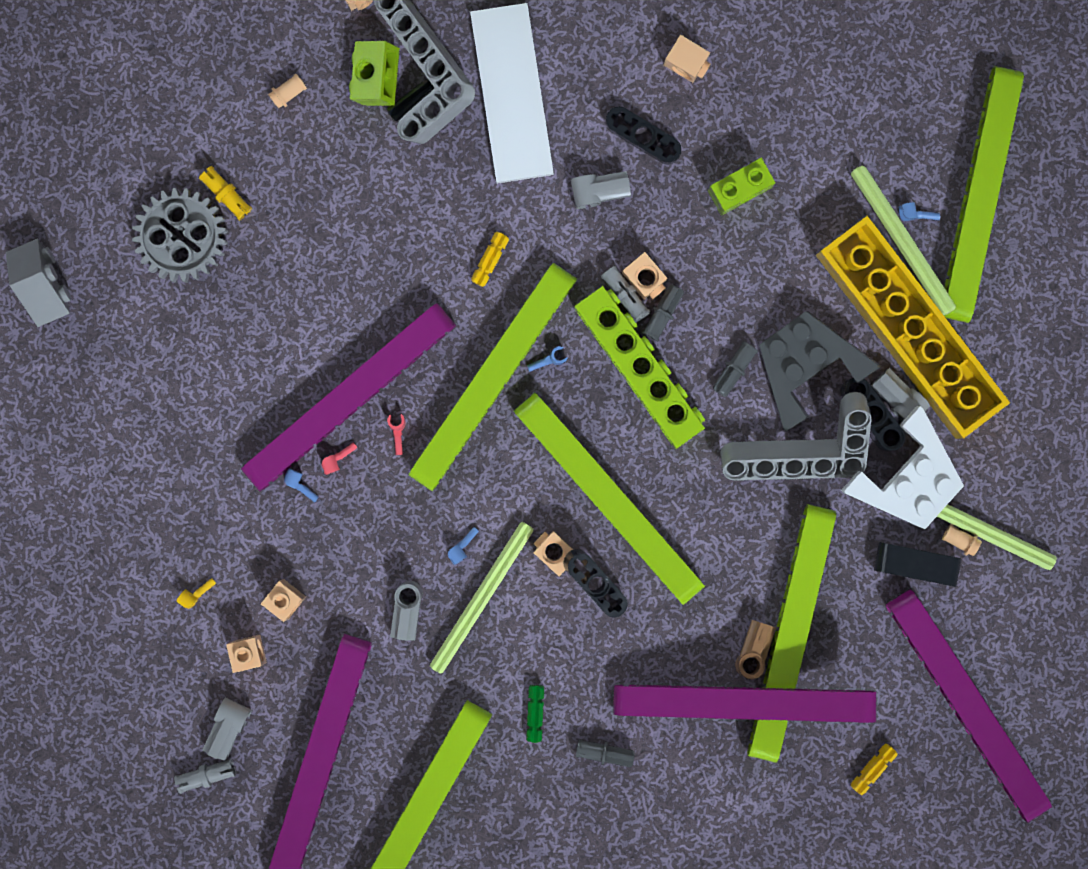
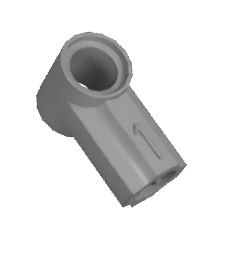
[571,171,631,209]
[871,368,930,422]
[390,581,423,641]
[203,697,252,761]

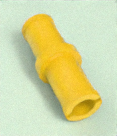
[199,166,252,221]

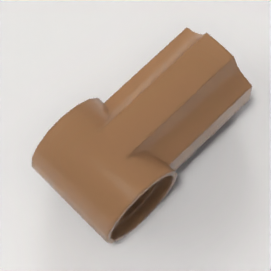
[735,620,776,679]

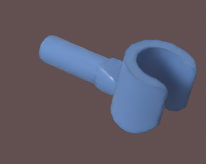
[898,202,940,221]
[527,346,568,372]
[284,468,319,503]
[448,527,479,565]

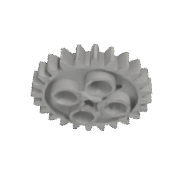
[132,188,228,283]

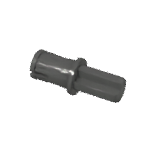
[642,284,684,342]
[713,341,758,397]
[576,739,635,767]

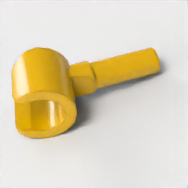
[176,578,216,609]

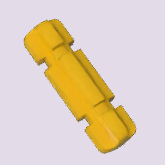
[471,232,509,287]
[851,744,898,795]

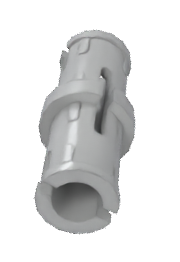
[601,266,650,323]
[174,758,236,794]

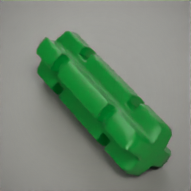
[526,685,544,743]

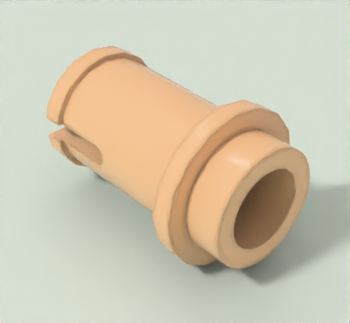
[268,74,307,109]
[942,524,982,556]

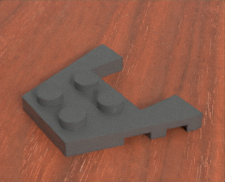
[759,311,881,432]

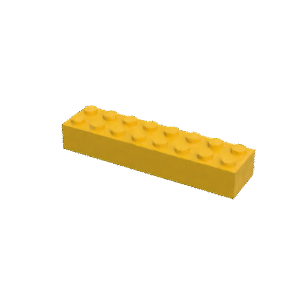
[816,216,1010,439]

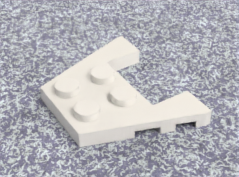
[841,406,964,529]

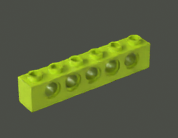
[574,286,705,449]

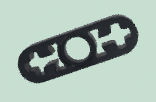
[606,106,681,165]
[563,549,628,618]

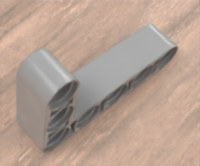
[374,0,475,144]
[720,392,872,480]

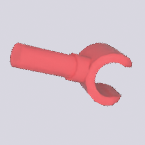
[387,414,406,455]
[321,442,357,475]

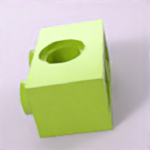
[349,41,400,106]
[708,157,775,216]

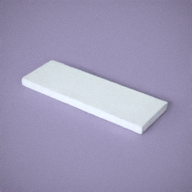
[470,3,554,184]

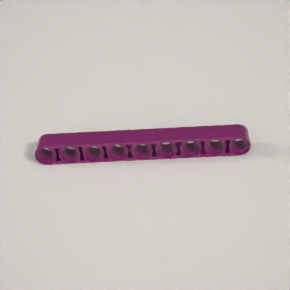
[241,303,456,492]
[885,589,1052,823]
[269,634,372,869]
[613,685,876,723]

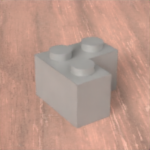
[6,238,71,327]

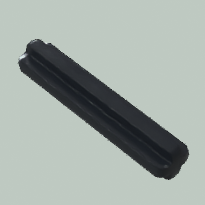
[387,60,461,121]

